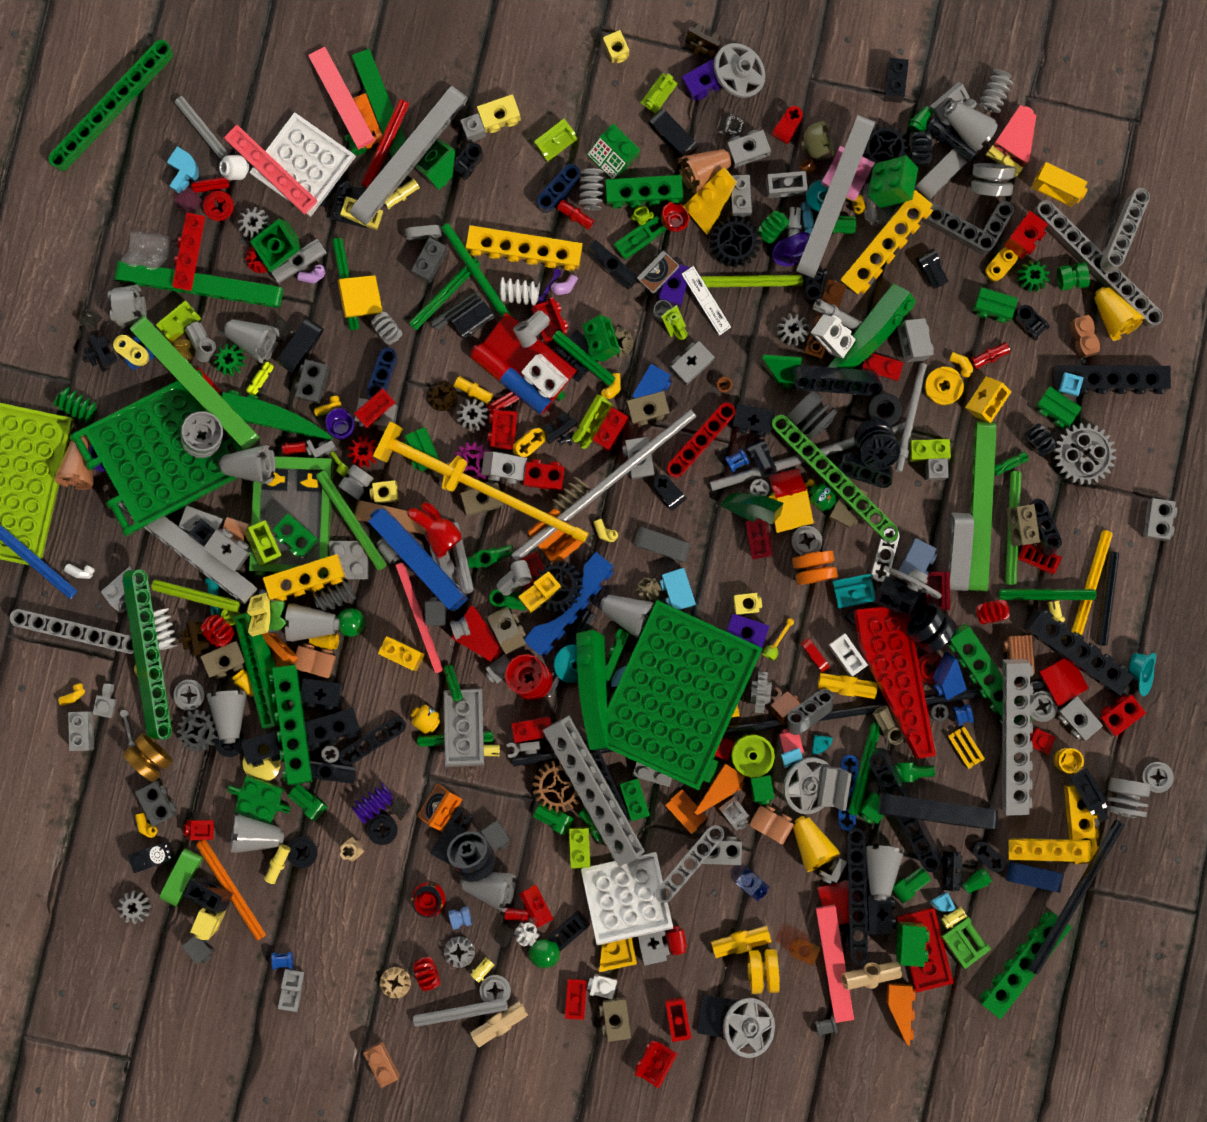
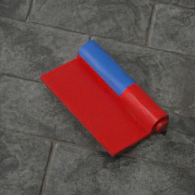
[470,313,577,416]

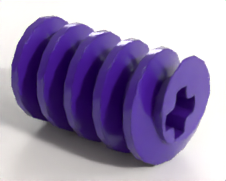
[352,783,395,823]

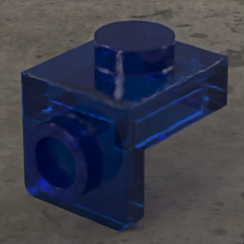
[735,868,770,901]

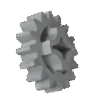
[750,671,772,714]

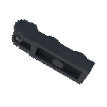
[430,807,473,863]

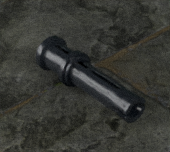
[925,117,978,163]

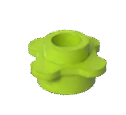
[631,206,654,225]

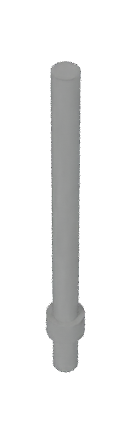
[895,363,927,473]

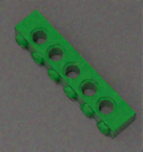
[947,623,1032,724]
[269,665,313,785]
[979,911,1072,1020]

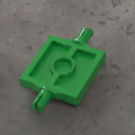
[227,775,292,824]

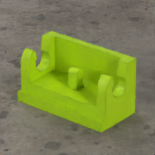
[534,119,577,162]
[156,300,201,342]

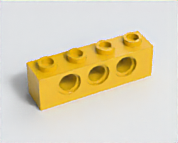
[263,554,346,601]
[1064,785,1099,865]
[1009,838,1091,862]

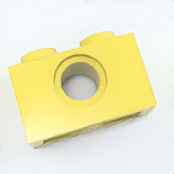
[477,94,521,133]
[191,908,227,940]

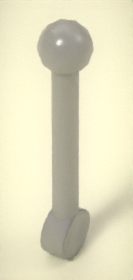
[120,710,136,747]

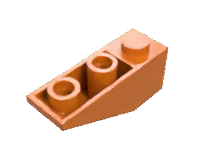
[886,983,916,1046]

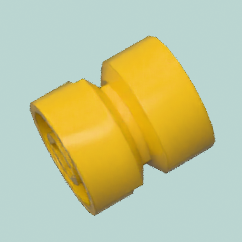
[1053,748,1084,774]

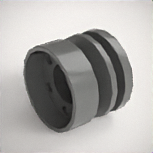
[787,391,838,440]

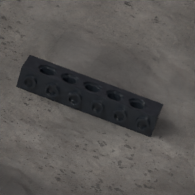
[1052,365,1171,394]
[1023,610,1133,696]
[241,708,361,768]

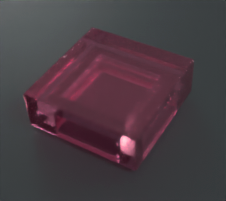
[175,186,202,213]

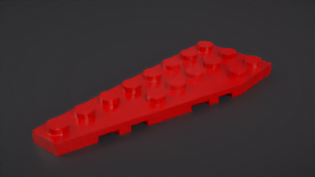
[853,607,936,759]

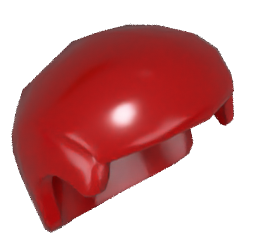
[661,202,690,232]

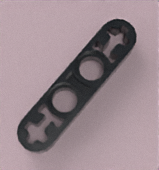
[339,717,406,765]

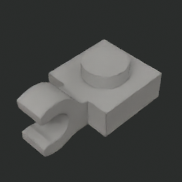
[93,683,117,718]
[507,741,540,758]

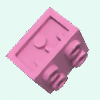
[821,146,875,201]

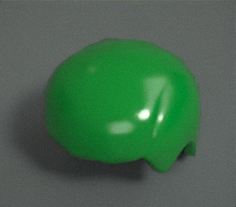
[336,608,365,637]
[528,939,560,969]

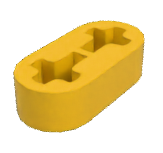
[513,428,546,457]

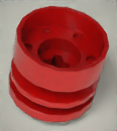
[505,654,553,701]

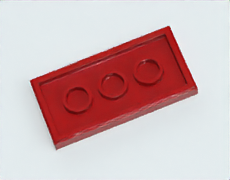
[896,907,954,993]

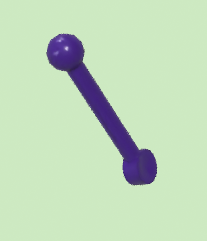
[537,269,561,304]

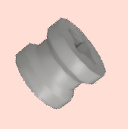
[749,479,769,496]
[450,616,471,639]

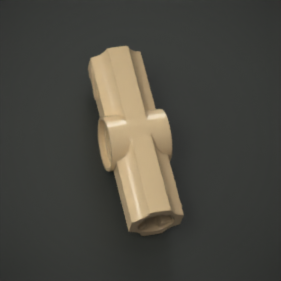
[339,837,365,863]
[841,961,902,990]
[470,1001,528,1047]

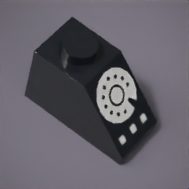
[128,841,175,873]

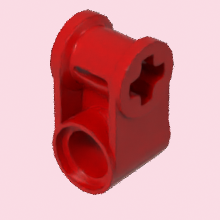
[771,106,803,145]

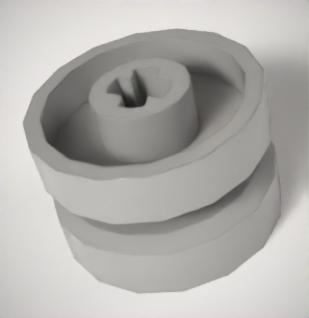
[971,163,1015,196]

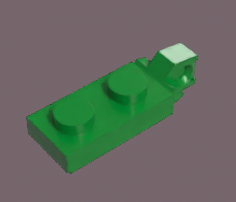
[605,629,630,682]

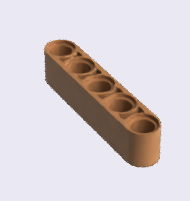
[354,500,426,535]

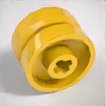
[747,949,780,994]

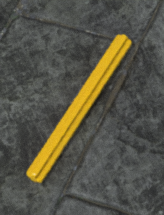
[1071,530,1113,635]

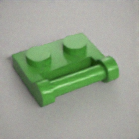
[941,916,991,969]

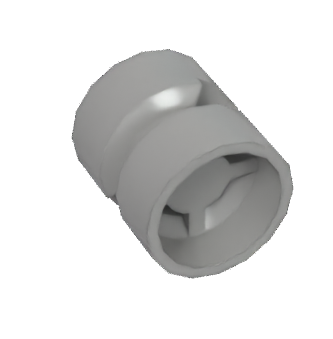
[338,464,374,500]

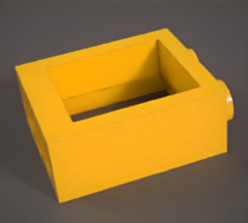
[1031,162,1088,207]
[378,636,425,671]

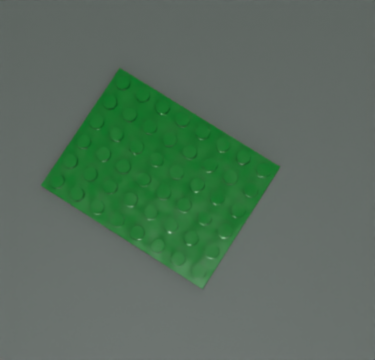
[607,600,763,790]

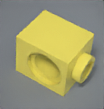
[603,30,629,63]
[370,480,399,504]
[733,593,762,615]

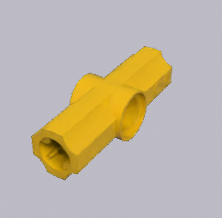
[817,673,878,699]
[711,925,771,958]

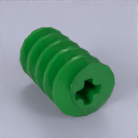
[54,387,97,425]

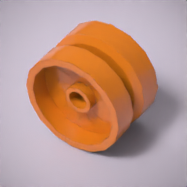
[792,551,838,585]

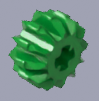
[758,211,789,243]
[1017,260,1050,293]
[213,344,246,376]

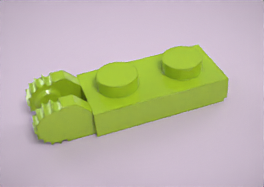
[572,395,613,449]

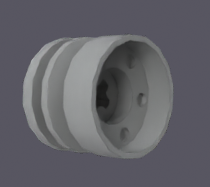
[181,412,223,458]
[1105,777,1151,818]

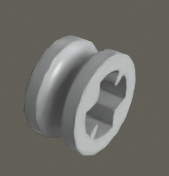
[322,746,340,763]

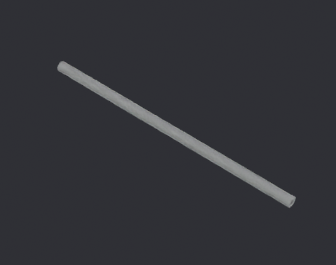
[511,410,696,561]

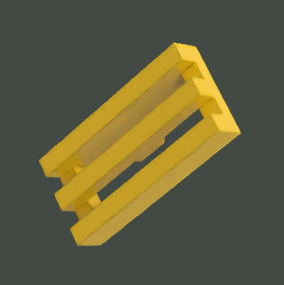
[947,726,985,769]

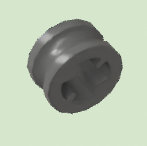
[930,704,949,721]

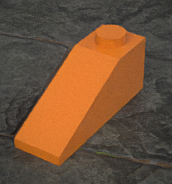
[693,764,745,815]

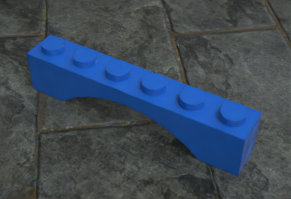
[524,552,614,656]

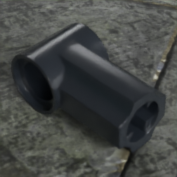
[916,248,949,290]
[746,439,777,477]

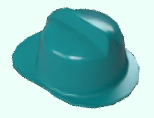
[1129,652,1156,696]

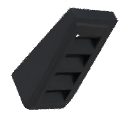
[547,910,590,951]

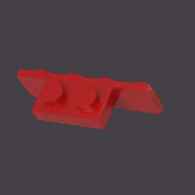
[172,213,205,291]

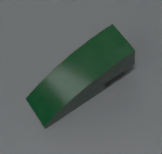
[720,493,784,524]

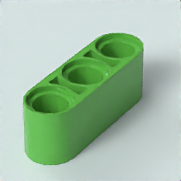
[159,848,203,907]

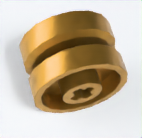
[123,733,173,782]

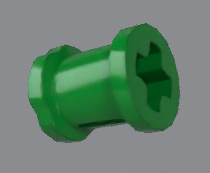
[345,134,367,156]

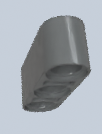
[633,527,691,563]
[787,689,834,735]

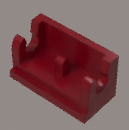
[746,519,774,559]
[926,572,950,611]

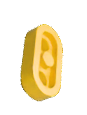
[985,247,1018,281]

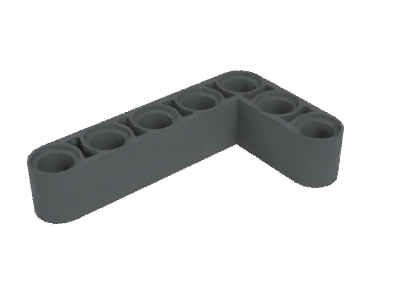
[909,199,1014,255]

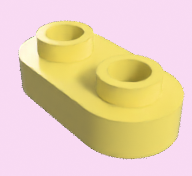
[113,335,149,366]

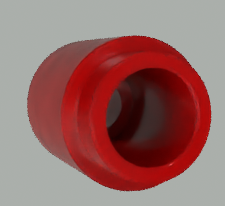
[665,925,687,955]

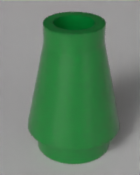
[908,106,933,134]
[962,868,993,894]

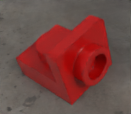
[1030,728,1056,755]
[183,820,214,840]

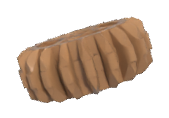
[533,761,580,813]

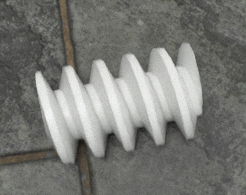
[499,277,540,306]
[153,608,178,650]

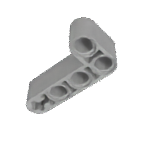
[948,513,974,591]

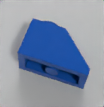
[632,364,672,399]
[933,651,967,700]

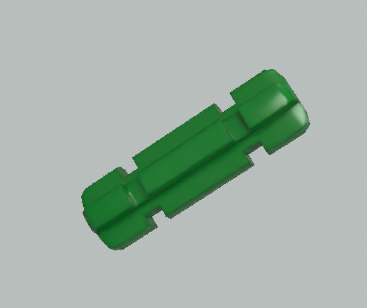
[994,452,1029,476]
[443,665,463,702]

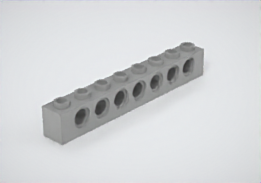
[1002,659,1033,815]
[543,716,645,867]

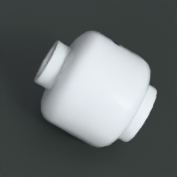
[219,155,249,180]

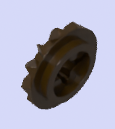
[427,381,457,411]

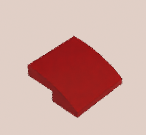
[1038,658,1089,706]
[817,878,862,926]

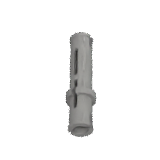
[813,299,863,332]

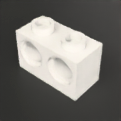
[811,314,855,358]
[521,354,569,398]
[827,634,868,677]

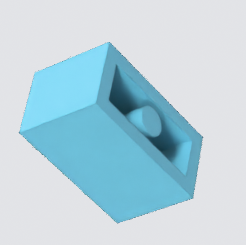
[659,568,696,610]

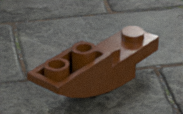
[804,279,847,358]

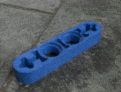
[837,755,859,831]

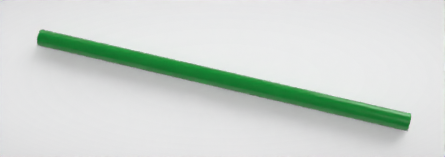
[441,223,566,402]

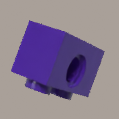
[681,58,726,101]
[656,264,691,308]
[726,614,769,648]

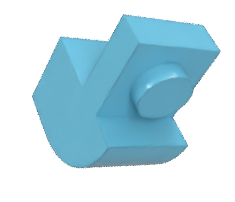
[167,146,199,194]

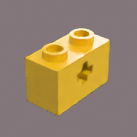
[965,376,1011,423]

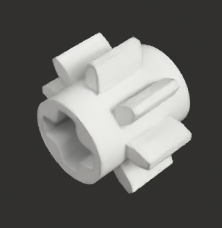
[514,922,539,946]

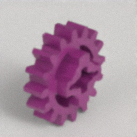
[452,442,490,481]

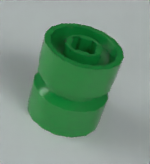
[1057,263,1090,291]

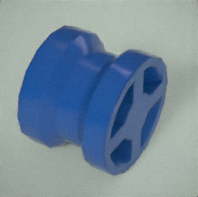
[953,704,974,726]

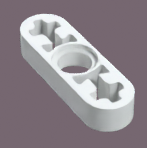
[871,529,899,582]

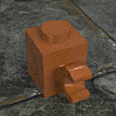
[770,687,801,726]

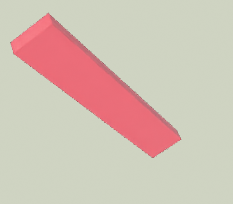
[308,47,375,150]
[224,124,318,215]
[396,563,443,674]
[816,905,854,1023]

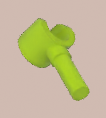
[330,451,349,477]

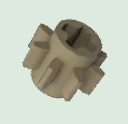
[636,578,661,601]

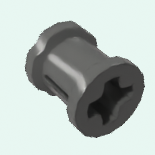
[815,1016,838,1038]

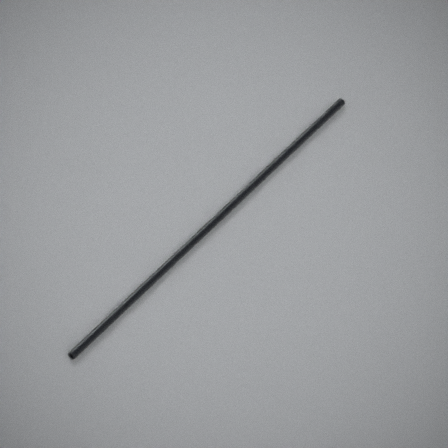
[512,679,1046,767]

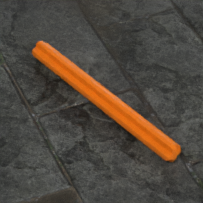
[196,840,266,941]

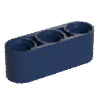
[537,164,580,213]
[367,348,398,399]
[1006,861,1064,893]

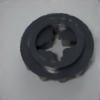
[214,731,245,757]
[367,814,398,845]
[287,837,318,868]

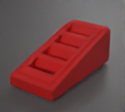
[1018,544,1062,575]

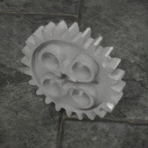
[1053,423,1116,485]

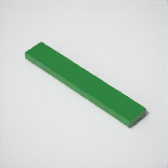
[352,49,406,157]

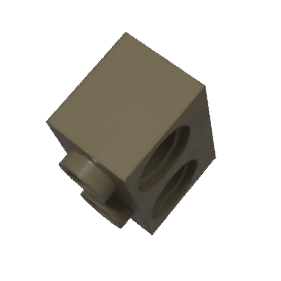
[1006,504,1040,546]

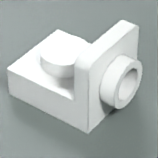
[587,974,617,999]

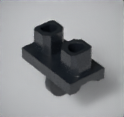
[82,335,117,372]
[543,412,577,446]

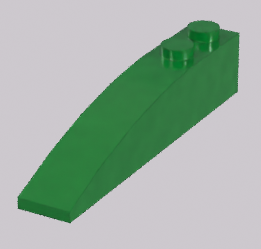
[828,283,916,369]
[222,390,333,441]
[234,613,292,729]
[576,630,608,750]

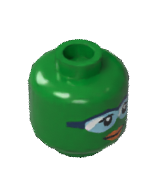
[809,483,837,511]

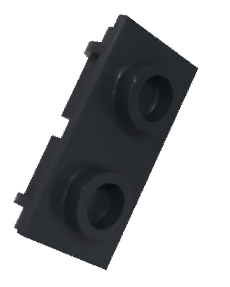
[941,851,963,892]

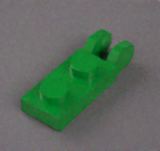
[614,216,667,261]

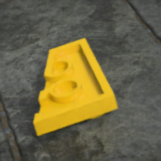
[683,168,737,235]
[599,938,637,972]

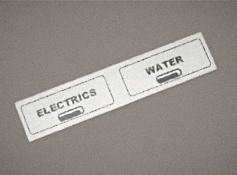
[682,266,731,335]

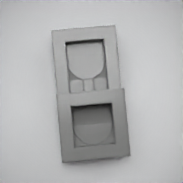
[278,969,304,1013]

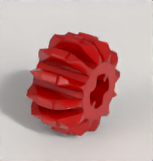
[348,436,378,468]
[976,600,1010,624]
[201,614,235,647]
[413,956,440,991]

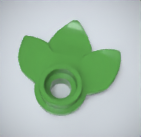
[268,600,286,631]

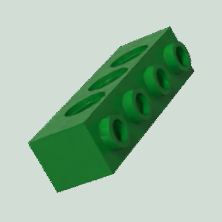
[606,175,683,209]

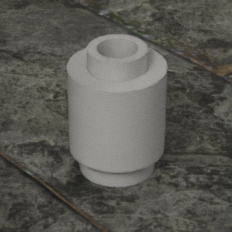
[376,538,402,564]

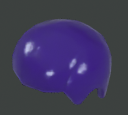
[325,408,355,439]

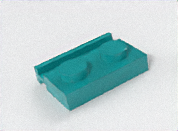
[832,574,876,608]

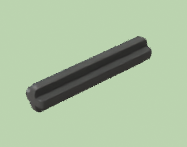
[431,292,482,331]

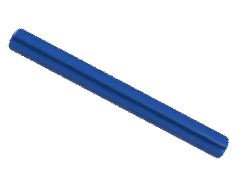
[0,525,77,599]

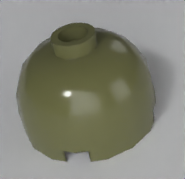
[801,121,835,160]

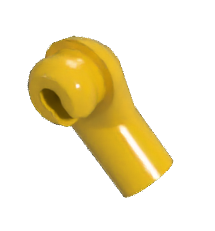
[846,194,865,214]

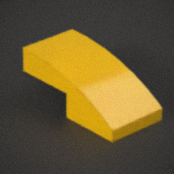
[518,572,561,613]

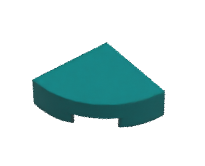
[811,735,833,755]

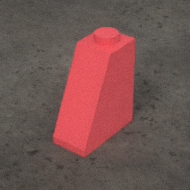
[994,105,1036,168]

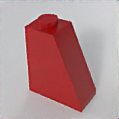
[451,605,502,662]

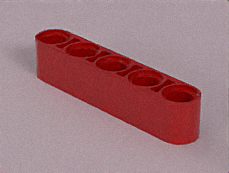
[667,403,735,479]

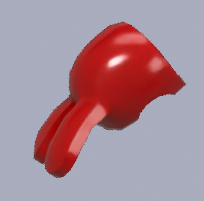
[407,502,462,559]

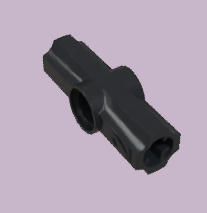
[585,240,638,290]
[296,759,356,784]

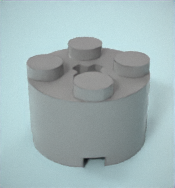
[108,285,147,326]

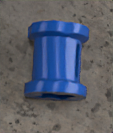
[725,449,749,473]
[272,952,293,970]

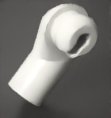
[64,564,95,579]

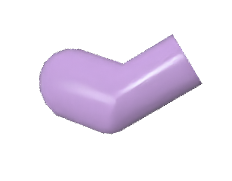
[298,265,325,283]
[551,274,578,295]

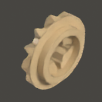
[380,967,411,999]

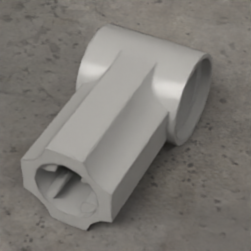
[513,311,550,348]
[185,322,216,362]
[496,560,532,595]

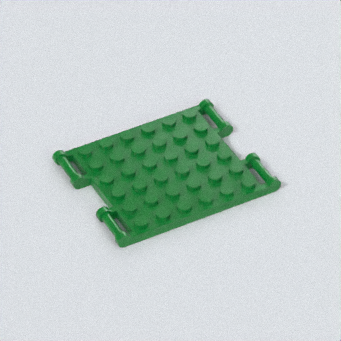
[70,370,243,537]

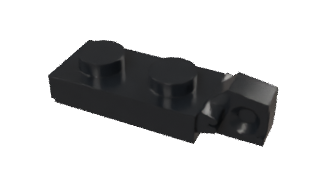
[1069,768,1109,822]

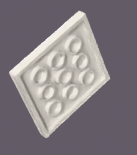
[249,112,356,217]
[581,852,673,945]

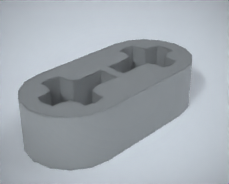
[405,225,442,240]

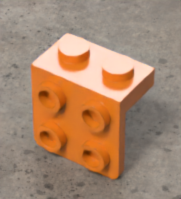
[528,509,583,566]

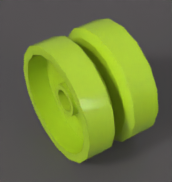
[731,734,775,778]

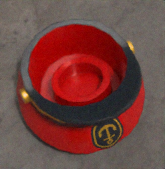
[412,882,446,918]

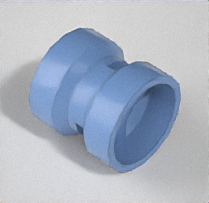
[449,906,472,930]

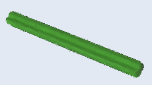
[316,471,386,571]
[1005,471,1021,585]

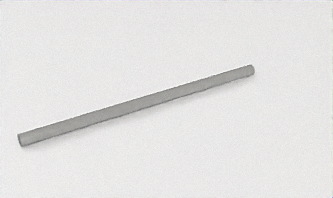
[710,421,913,491]

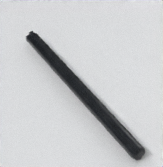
[1029,820,1125,975]

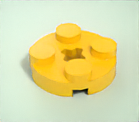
[925,367,964,406]

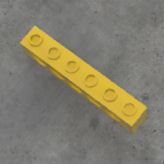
[841,190,933,295]
[466,225,583,271]

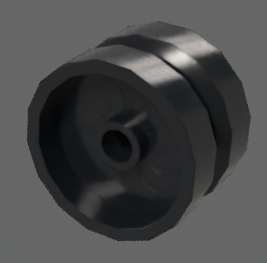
[906,603,956,653]
[447,831,496,882]

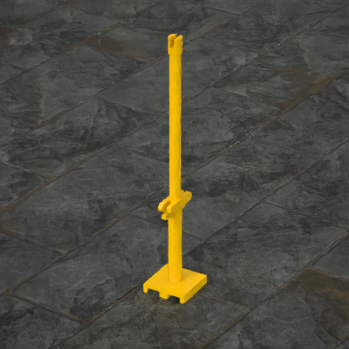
[373,422,589,542]

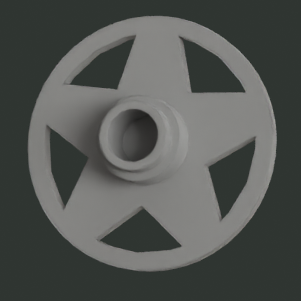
[714,43,765,98]
[889,568,942,599]
[783,757,831,814]
[723,998,775,1058]

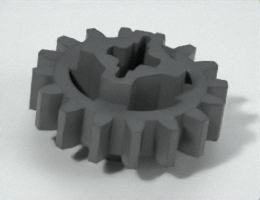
[177,710,219,752]

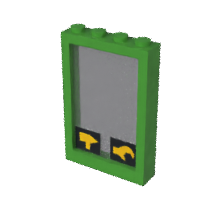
[249,457,334,578]

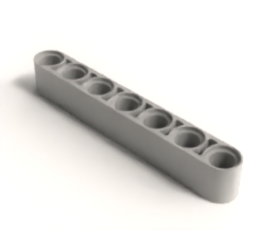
[10,609,134,654]

